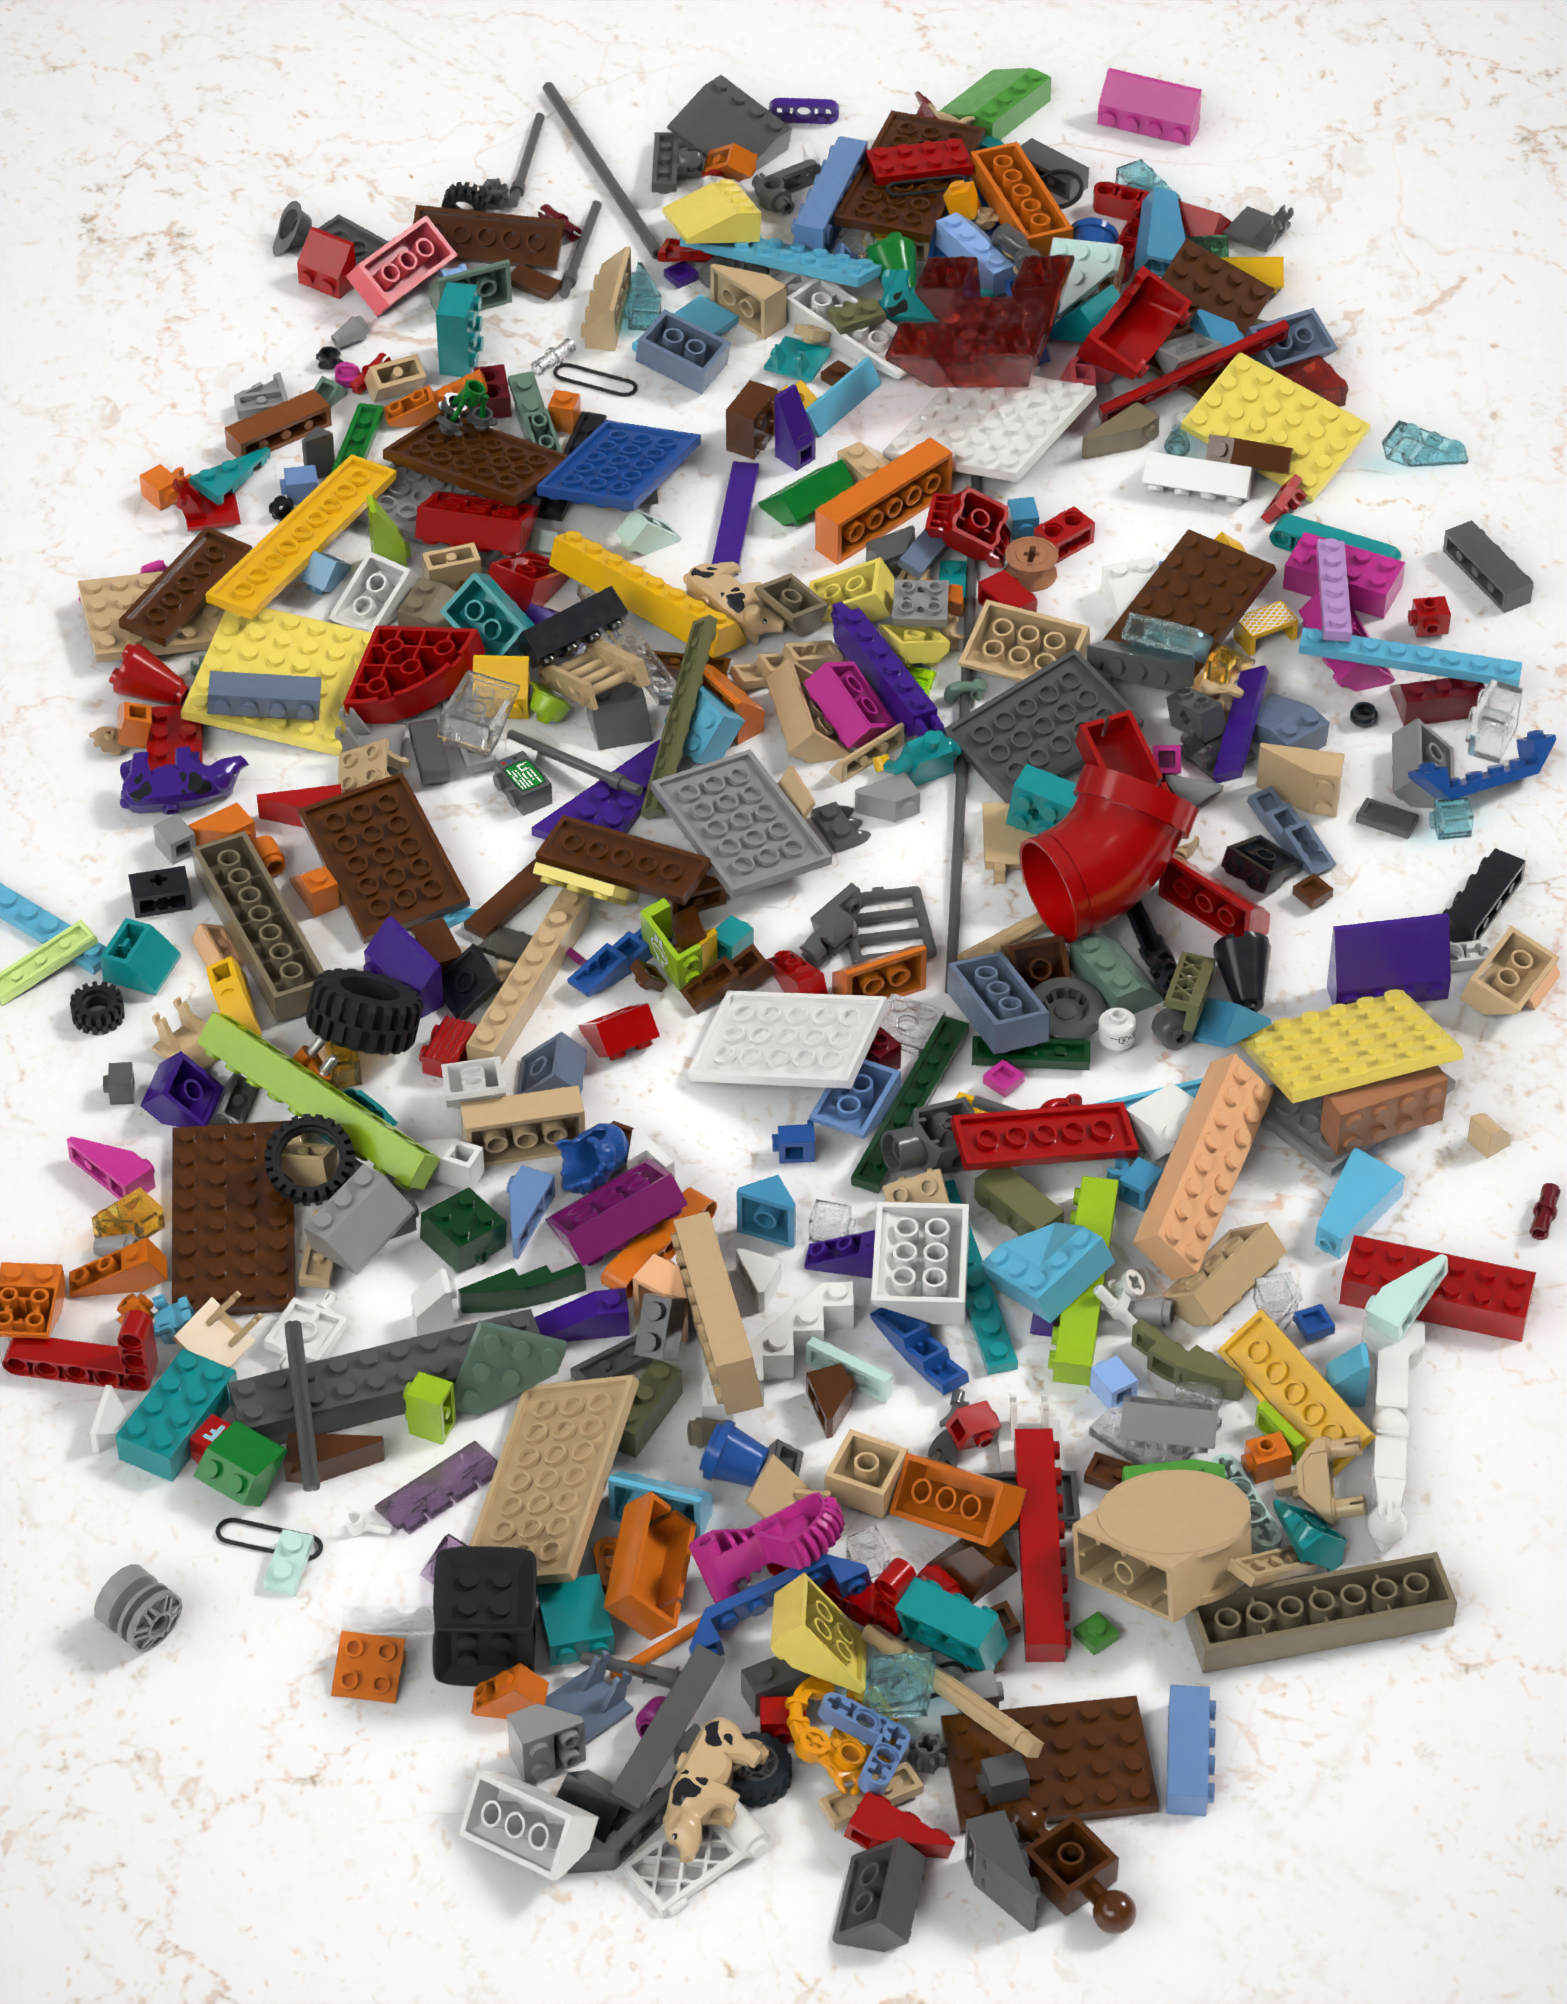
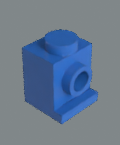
[772,1120,815,1164]

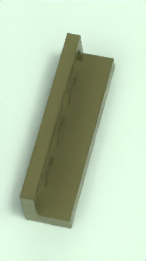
[1163,951,1216,1033]

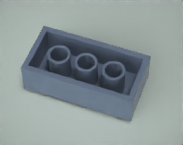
[947,951,1049,1054]

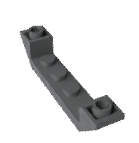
[566,1723,701,1874]

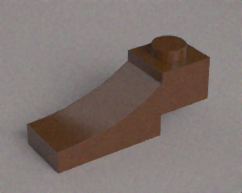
[679,943,775,1014]

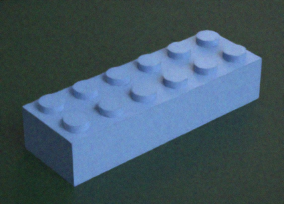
[791,136,867,254]

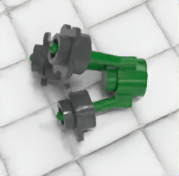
[436,379,498,437]

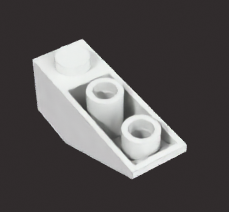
[416,1138,484,1190]

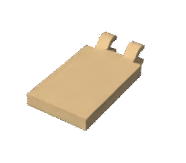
[982,803,1037,884]

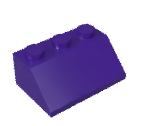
[363,916,444,1018]

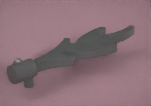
[927,1388,970,1467]

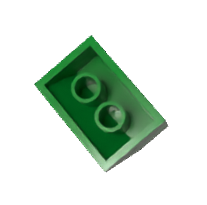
[757,459,855,526]

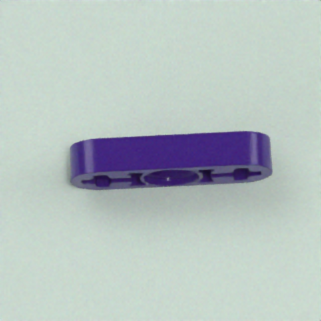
[769,98,839,124]

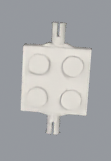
[264,1290,349,1371]

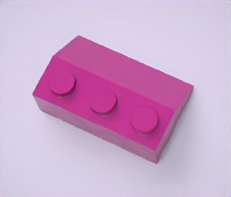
[803,661,898,749]

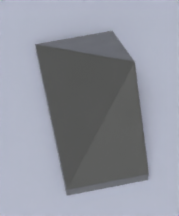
[1165,774,1224,806]

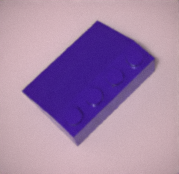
[1327,913,1451,1005]

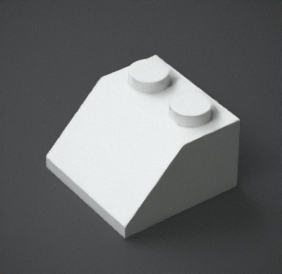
[1126,1083,1195,1162]

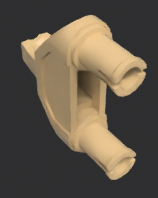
[1274,1435,1368,1525]

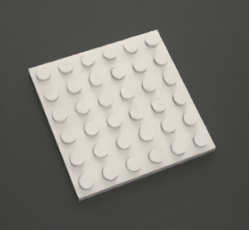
[883,365,1097,482]

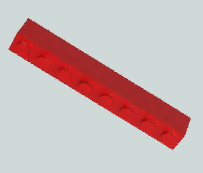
[1014,1428,1071,1662]

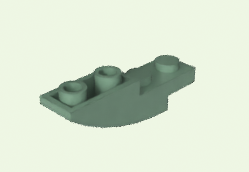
[508,371,562,453]

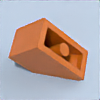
[702,143,758,182]
[188,802,256,846]
[289,866,340,918]

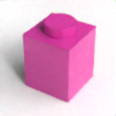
[1150,745,1181,774]

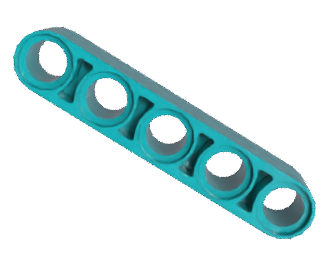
[1269,514,1401,560]

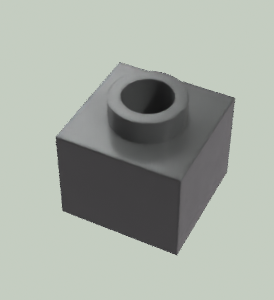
[103,1062,135,1105]

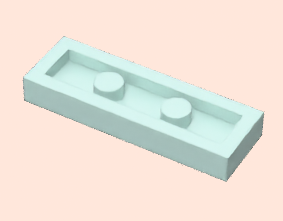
[806,1336,893,1403]

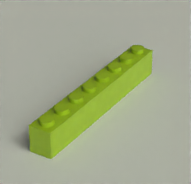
[1048,1176,1119,1386]

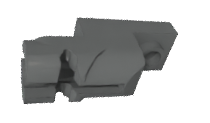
[799,882,865,970]

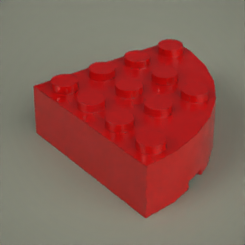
[343,625,486,724]

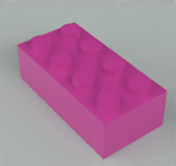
[1283,532,1405,619]

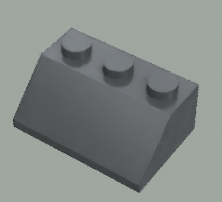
[832,1837,927,1952]

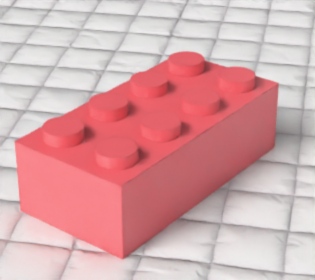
[346,215,458,317]

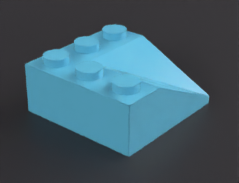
[980,1222,1115,1323]

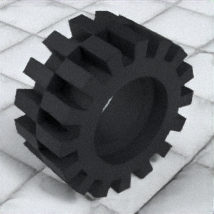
[441,182,489,212]
[70,981,125,1035]

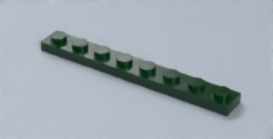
[851,1015,969,1194]

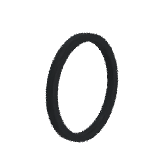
[1040,169,1084,209]

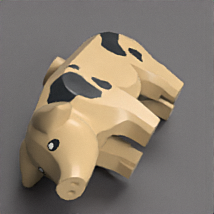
[683,562,785,645]
[663,1716,769,1863]

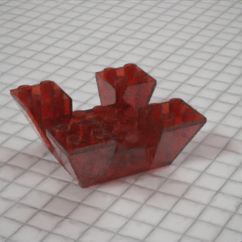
[885,255,1075,388]

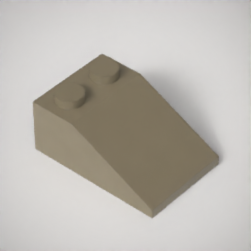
[397,578,456,628]

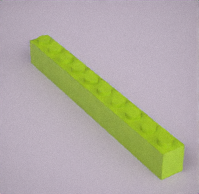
[196,1012,441,1191]

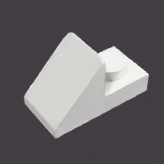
[627,1127,675,1179]

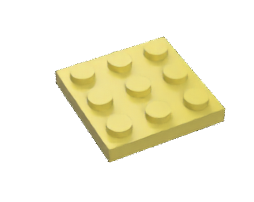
[533,862,640,906]

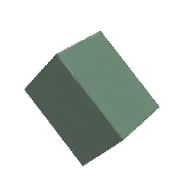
[530,528,561,555]

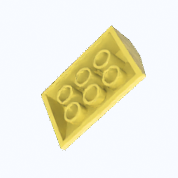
[662,179,761,244]

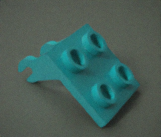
[764,336,832,383]

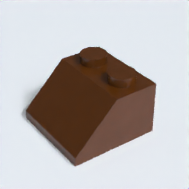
[1000,935,1071,990]

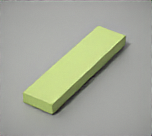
[0,919,99,1006]

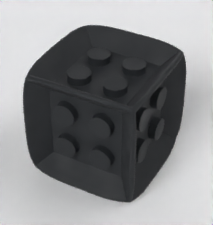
[432,1546,537,1686]

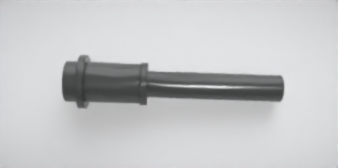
[579,1651,681,1689]

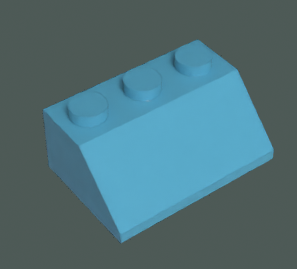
[608,1471,713,1540]

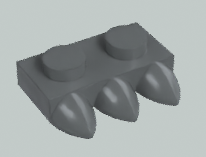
[811,801,871,854]

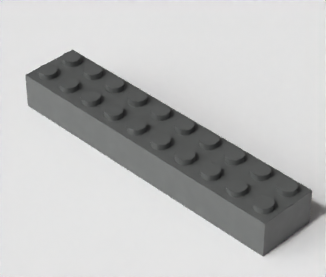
[228,1309,541,1445]

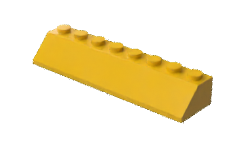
[549,530,748,658]

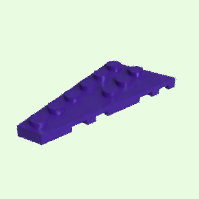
[531,739,684,840]

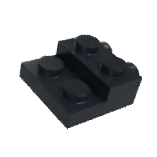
[1221,835,1304,894]

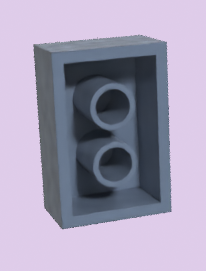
[635,309,731,394]

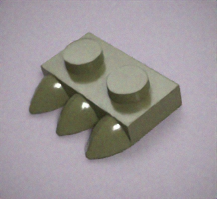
[827,296,886,335]

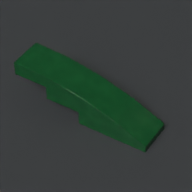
[458,1262,586,1313]

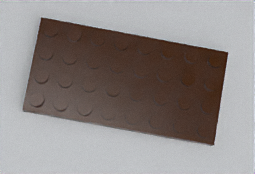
[834,110,986,243]
[172,1120,296,1315]

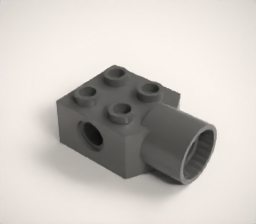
[881,1097,976,1174]

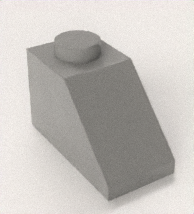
[855,772,920,822]

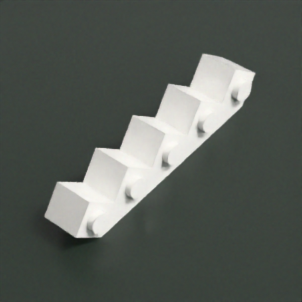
[701,1282,854,1422]

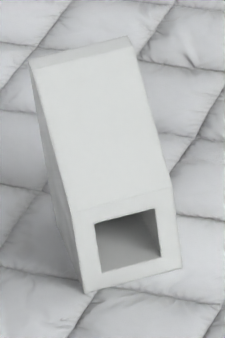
[411,1269,459,1336]

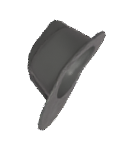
[273,201,312,256]

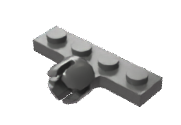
[652,132,703,194]

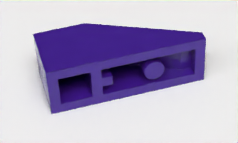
[534,1288,630,1342]

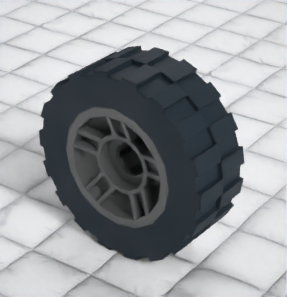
[730,1731,792,1808]

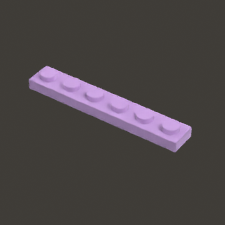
[1316,538,1352,642]

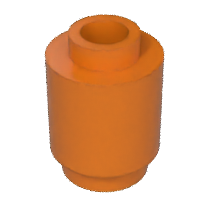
[252,835,285,877]

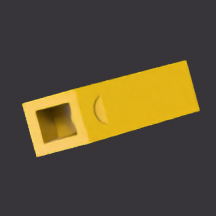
[206,955,262,1037]

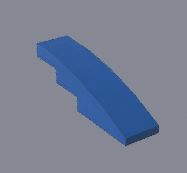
[567,928,672,997]
[870,1307,969,1395]

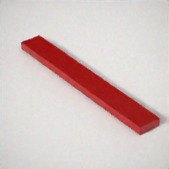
[1098,319,1289,424]

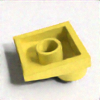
[879,624,950,667]

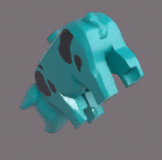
[878,269,997,329]

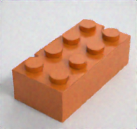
[603,1491,697,1641]

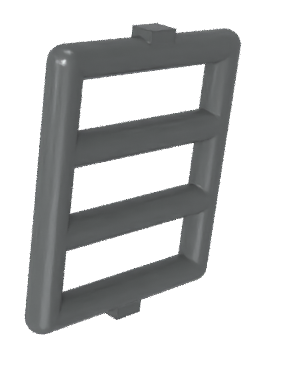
[847,886,937,965]

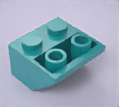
[100,918,181,996]

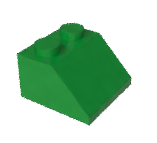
[193,1421,288,1507]

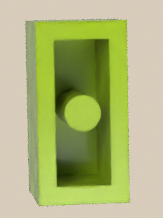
[403,1371,456,1445]

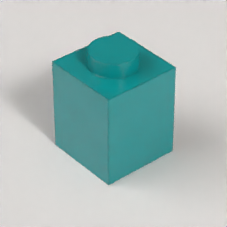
[716,915,754,960]

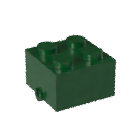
[420,1187,507,1273]

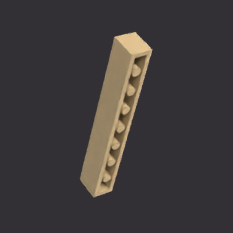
[466,888,590,1065]

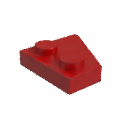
[657,238,714,262]

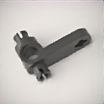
[752,159,821,215]

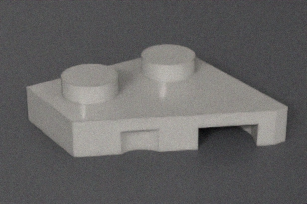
[234,372,288,419]

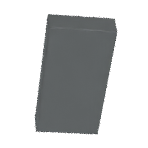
[1356,798,1419,839]

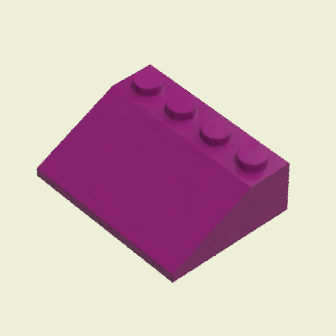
[545,1158,688,1267]

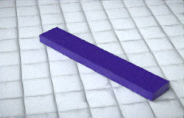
[712,461,759,575]
[1213,665,1269,783]

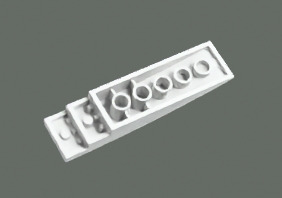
[769,269,934,379]

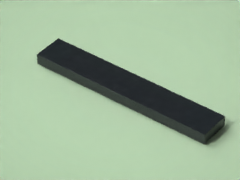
[537,411,607,522]

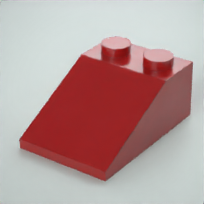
[488,551,571,613]

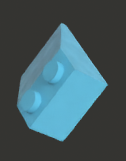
[664,683,745,764]

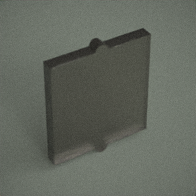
[478,926,533,963]

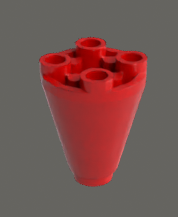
[109,643,190,706]

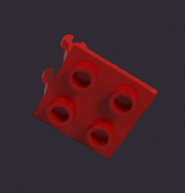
[172,477,241,531]

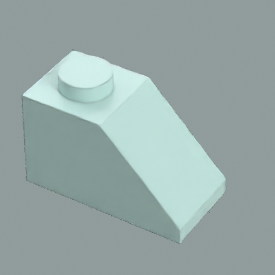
[615,509,681,555]

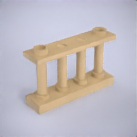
[538,639,651,710]

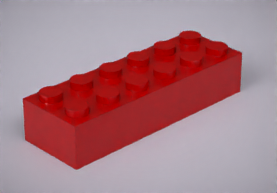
[1339,1235,1536,1342]

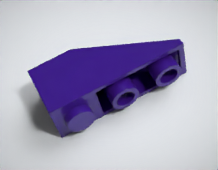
[775,384,816,471]
[804,1230,875,1279]

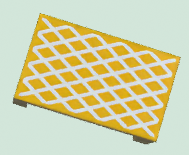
[1233,600,1298,656]

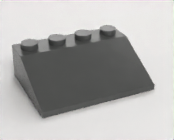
[667,75,792,182]

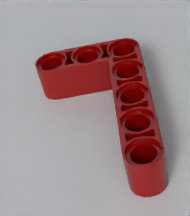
[1093,181,1150,284]
[2,1310,158,1392]
[766,1558,917,1638]

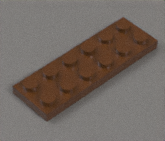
[413,205,565,271]
[119,527,252,647]
[535,815,711,906]

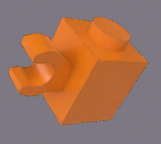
[139,464,192,511]

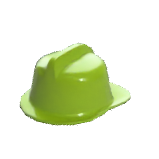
[530,680,575,724]

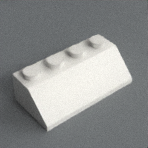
[1142,451,1256,504]
[458,1770,599,1881]

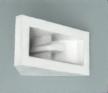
[736,1248,782,1313]

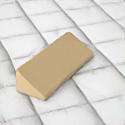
[830,722,904,783]

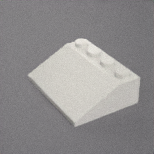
[871,1202,969,1325]

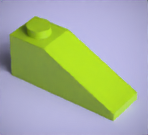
[367,495,411,568]

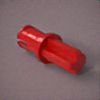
[350,352,392,395]

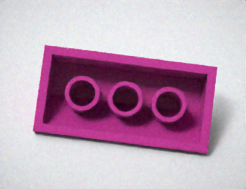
[1097,68,1202,146]
[1298,591,1395,692]

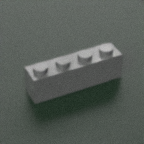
[1443,520,1534,613]
[1087,639,1195,692]

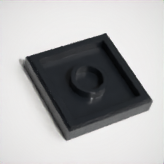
[442,943,503,1021]

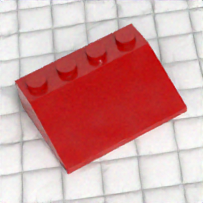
[415,491,540,556]

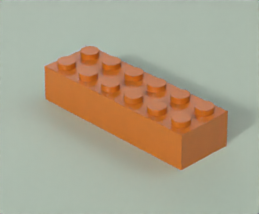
[970,142,1073,260]
[815,437,953,565]

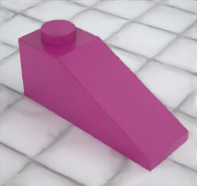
[66,1136,156,1207]

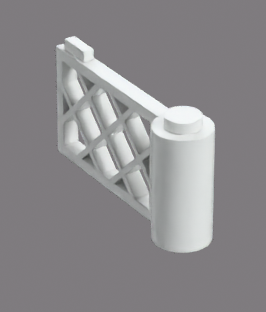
[622,1801,770,1916]

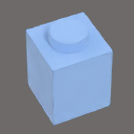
[1090,1355,1138,1412]

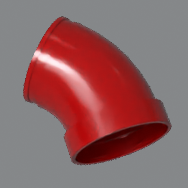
[1019,765,1199,943]

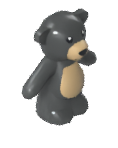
[991,223,1046,276]

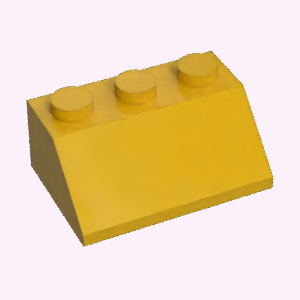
[1220,256,1284,294]

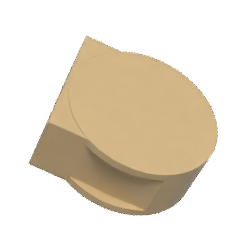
[1072,1469,1252,1623]

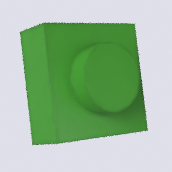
[1073,1611,1119,1655]

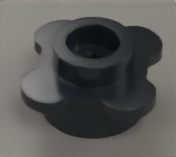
[316,346,343,370]

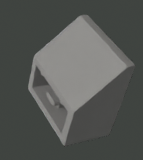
[507,1703,586,1783]

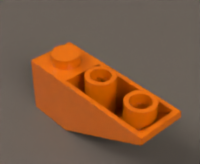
[69,1237,168,1298]

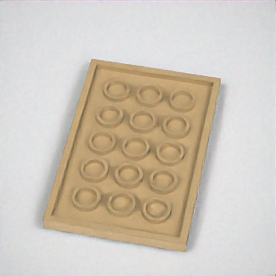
[77,571,225,663]

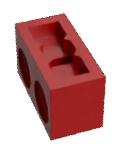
[1033,506,1095,564]

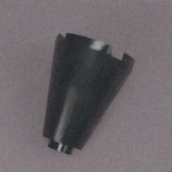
[1213,931,1271,1012]

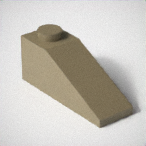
[1082,402,1160,459]

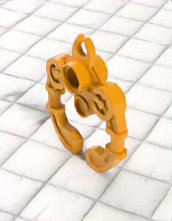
[785,1676,899,1796]

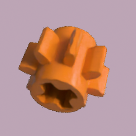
[116,1293,154,1325]

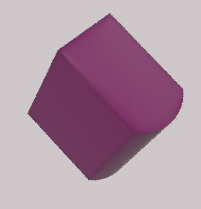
[565,947,587,966]

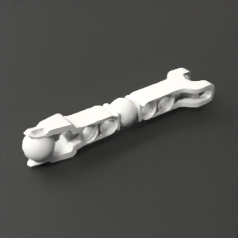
[1361,1317,1425,1552]

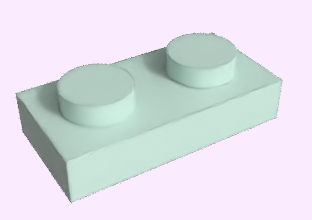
[263,1529,314,1596]

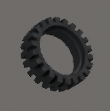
[264,1113,355,1206]

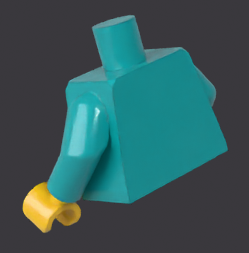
[872,730,961,786]

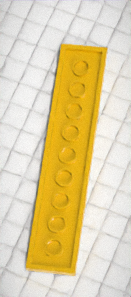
[206,454,397,620]

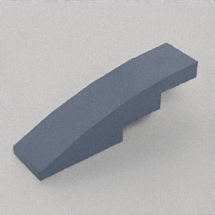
[897,529,950,580]
[1246,786,1336,875]

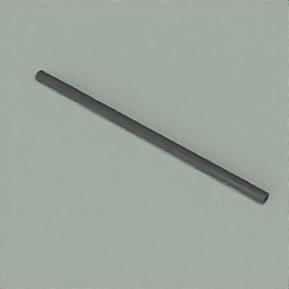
[542,82,661,259]

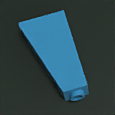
[1134,187,1185,276]

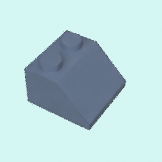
[516,1031,587,1094]

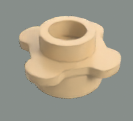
[975,207,999,230]

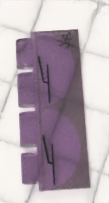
[374,1440,498,1534]

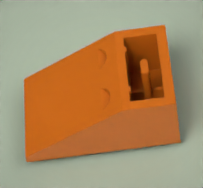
[0,1262,66,1339]

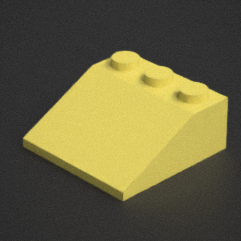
[770,1573,867,1694]

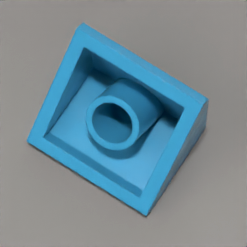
[1193,997,1272,1048]
[736,1175,796,1248]

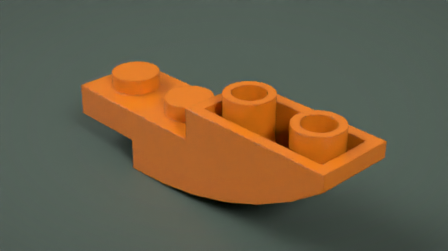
[384,369,488,427]

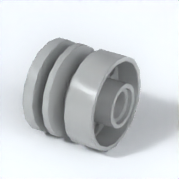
[94,1564,182,1652]

